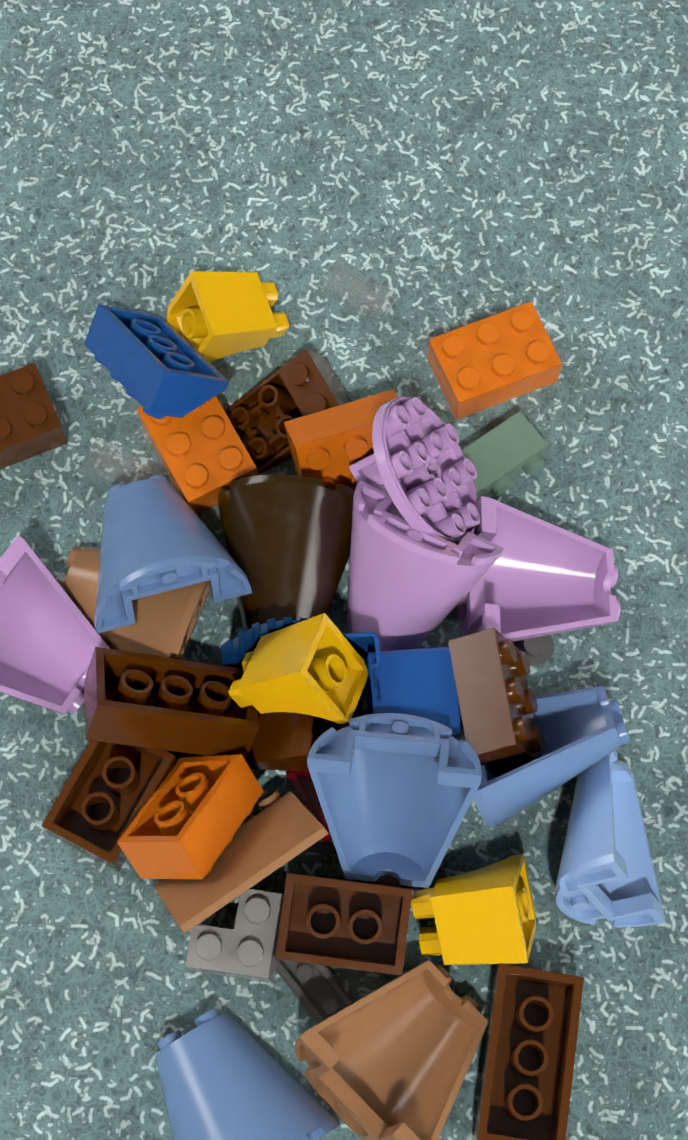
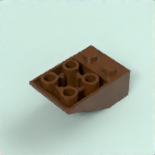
[225,349,351,474]
[246,696,361,771]

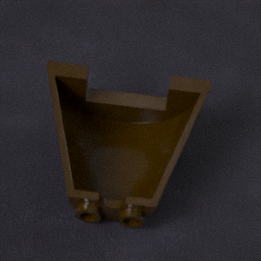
[217,475,355,631]

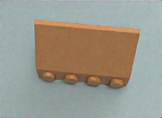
[152,790,328,934]

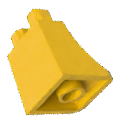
[167,271,290,363]
[228,613,368,724]
[411,854,536,965]

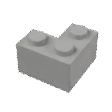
[185,889,283,984]

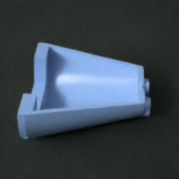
[555,750,666,927]

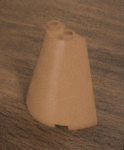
[58,546,210,660]
[295,960,489,1140]

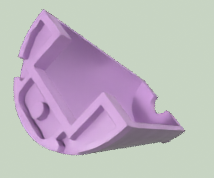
[346,481,504,651]
[456,496,621,642]
[0,535,110,715]

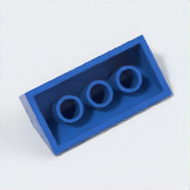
[84,304,229,419]

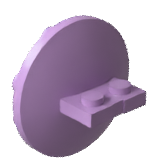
[349,396,481,545]

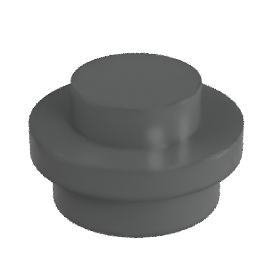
[514,635,554,666]

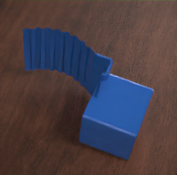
[221,617,461,742]

